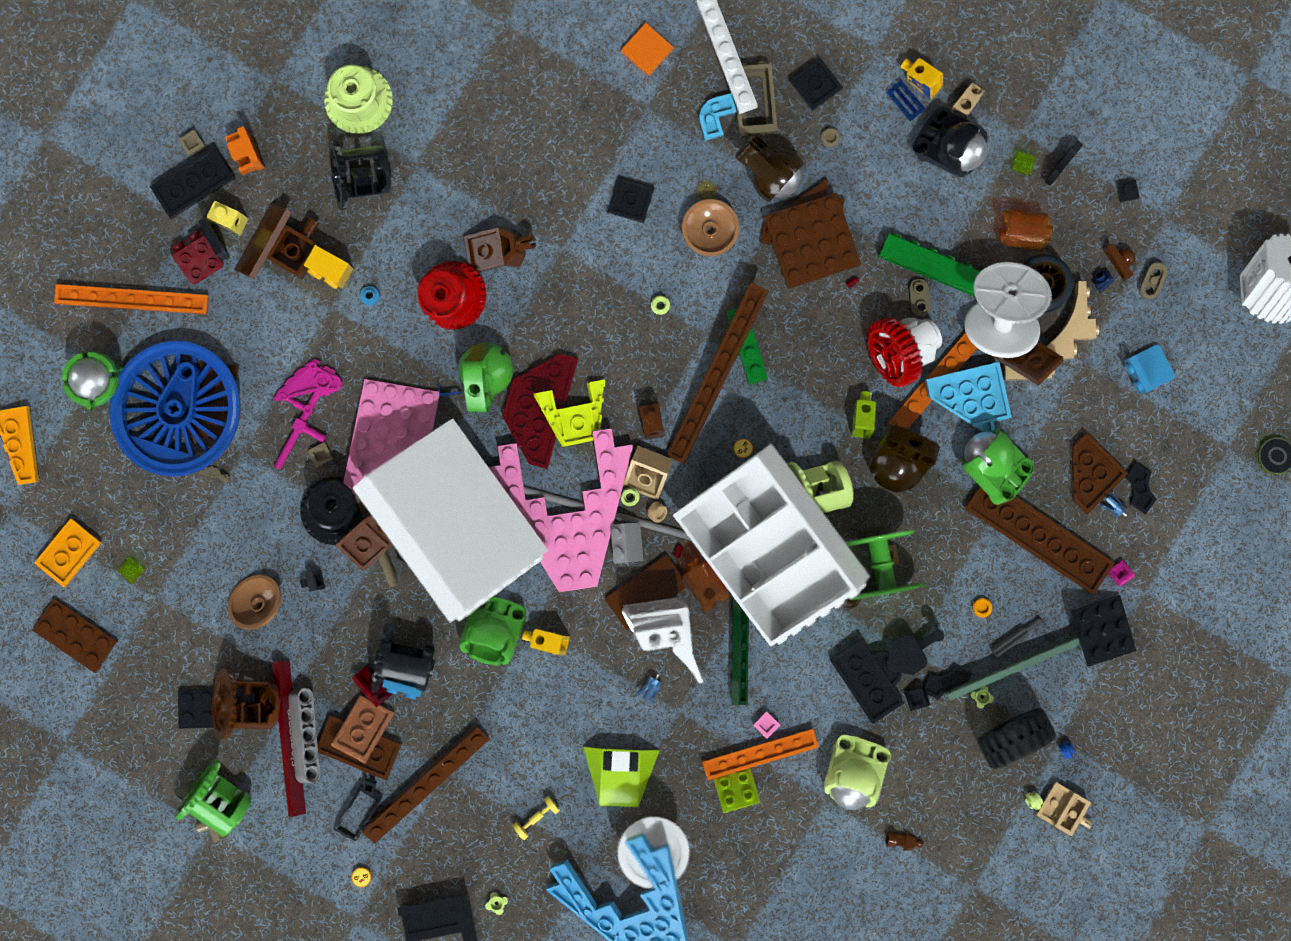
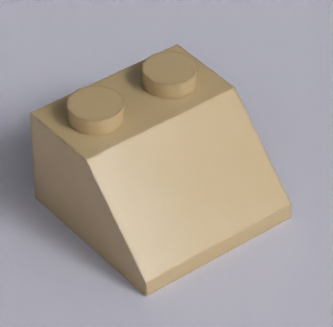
[623,446,673,500]

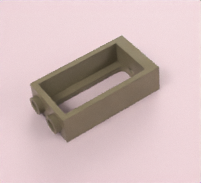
[736,61,778,138]

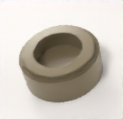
[821,128,840,148]

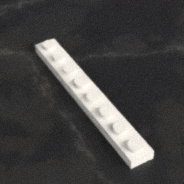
[695,0,758,114]

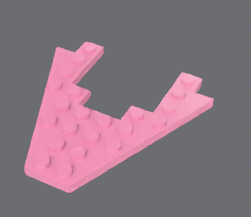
[488,428,633,592]

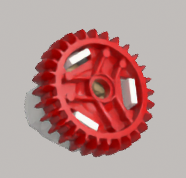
[866,317,942,387]

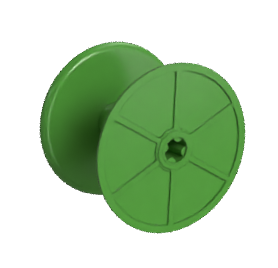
[845,530,926,600]

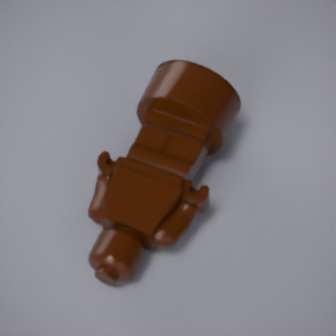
[885,831,924,851]

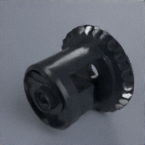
[329,140,391,210]
[300,476,363,545]
[371,623,435,693]

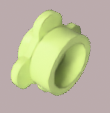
[971,686,994,708]
[485,892,508,915]

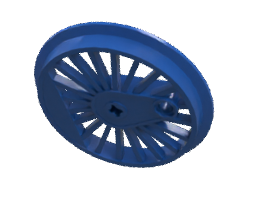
[109,341,240,476]

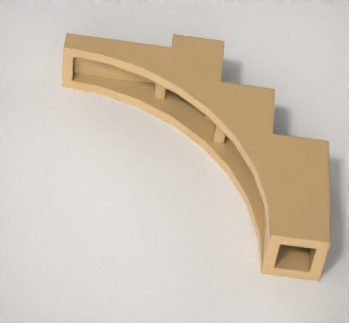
[1002,281,1099,381]

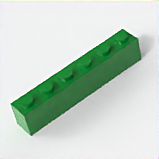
[878,233,983,297]

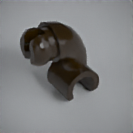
[842,587,865,609]

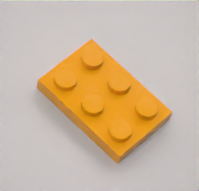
[34,518,102,587]

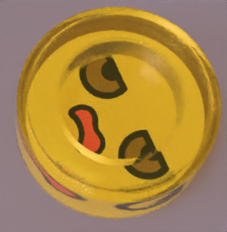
[698,182,717,200]

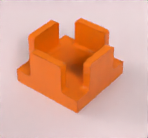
[225,126,265,175]

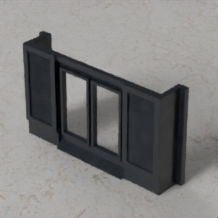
[397,894,478,941]

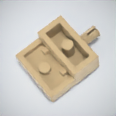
[1035,781,1093,836]

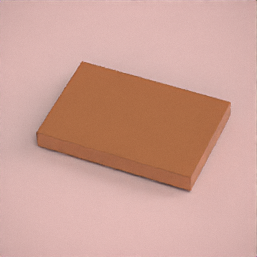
[331,695,394,764]

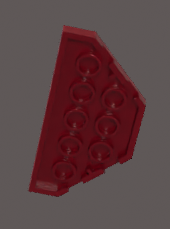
[502,354,578,469]

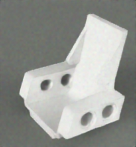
[621,597,703,683]

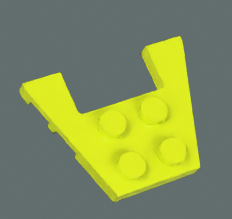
[534,379,605,447]

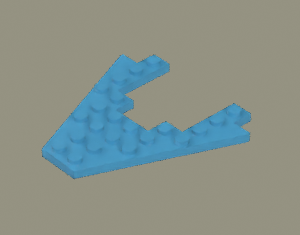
[546,833,688,941]

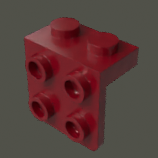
[170,229,224,285]

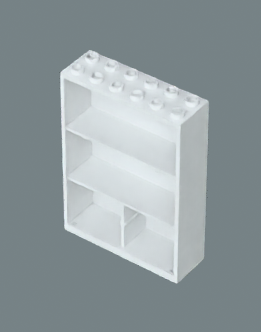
[353,418,549,622]
[673,444,870,646]

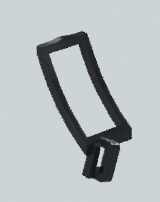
[334,775,383,842]

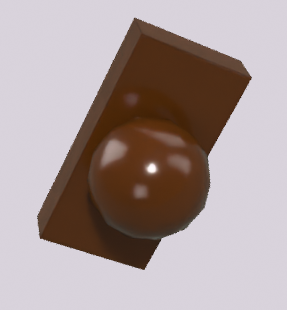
[1103,243,1136,281]

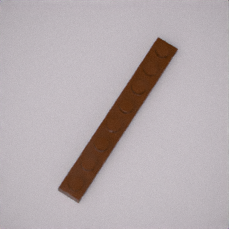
[361,725,490,844]

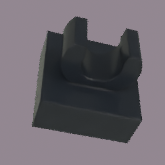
[300,570,325,592]

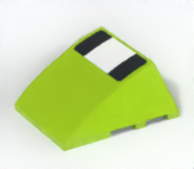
[583,747,660,807]

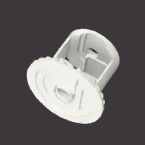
[618,817,689,888]

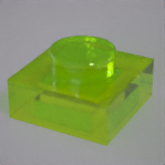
[1011,151,1036,177]
[117,557,145,584]

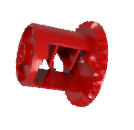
[417,261,487,330]

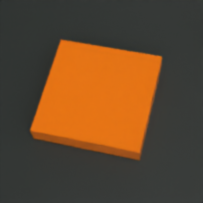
[621,23,674,76]

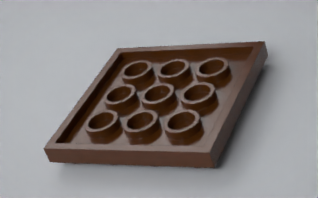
[764,193,861,289]

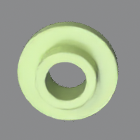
[651,295,670,315]
[620,487,640,506]
[1025,791,1043,810]

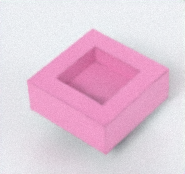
[753,711,780,738]

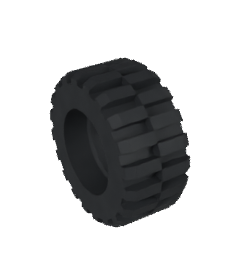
[977,707,1056,769]

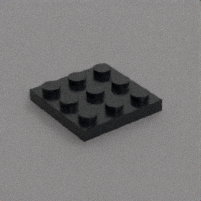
[1071,595,1136,667]

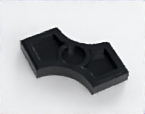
[1045,141,1083,186]
[1124,461,1157,515]
[923,665,972,700]

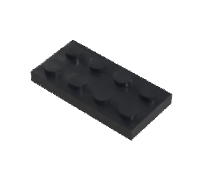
[150,146,235,219]
[178,687,256,729]

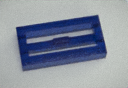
[886,80,925,122]

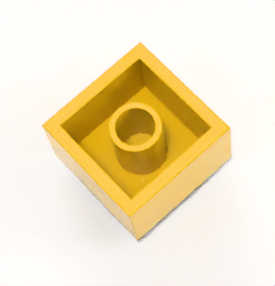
[304,245,354,289]

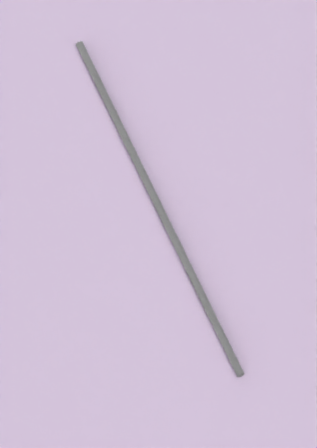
[524,486,692,541]

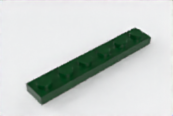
[730,595,749,705]

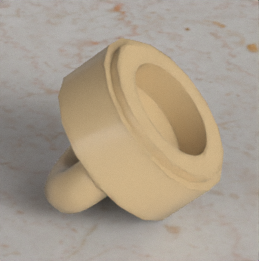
[647,501,667,523]

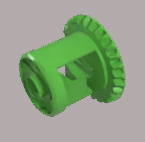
[174,759,252,837]

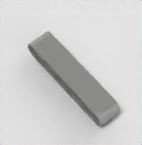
[288,688,320,783]

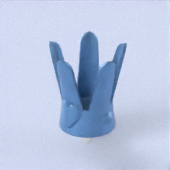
[1099,490,1127,518]
[636,674,662,704]

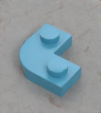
[699,93,737,141]

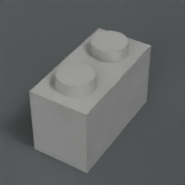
[610,523,644,564]

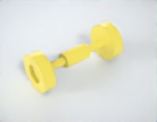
[512,796,560,840]

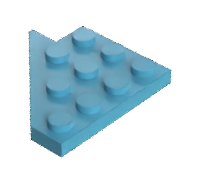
[924,362,1012,432]

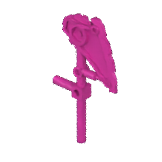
[273,359,343,470]

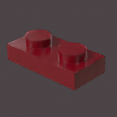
[352,666,392,708]

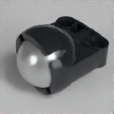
[913,106,988,177]

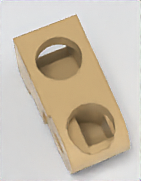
[951,82,985,119]

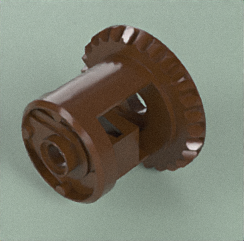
[212,669,280,739]

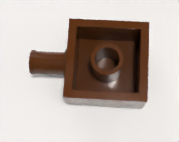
[267,217,322,280]

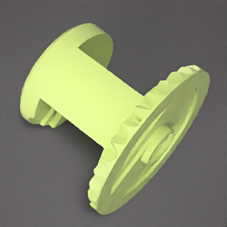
[324,65,393,134]
[786,460,853,513]

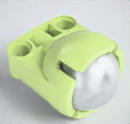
[824,735,891,810]

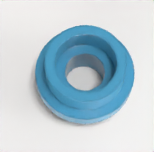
[360,286,380,306]

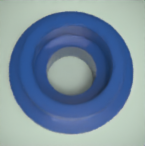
[1059,740,1075,759]

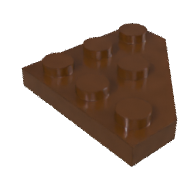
[1072,433,1128,514]

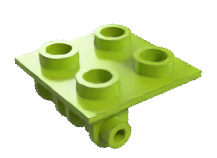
[714,768,761,813]

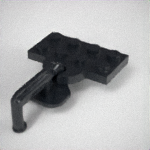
[829,629,944,724]

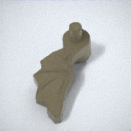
[198,466,230,483]

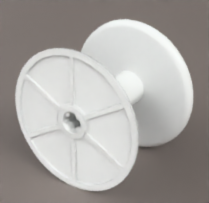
[964,262,1051,358]

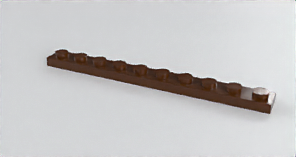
[667,282,769,464]

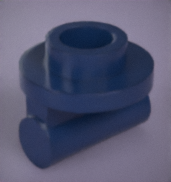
[1092,270,1115,293]

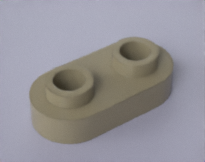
[1139,262,1167,300]
[909,279,931,318]

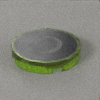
[1257,437,1291,475]

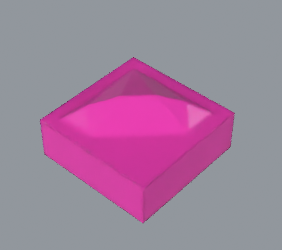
[1108,560,1135,587]

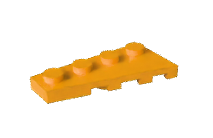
[0,406,39,485]

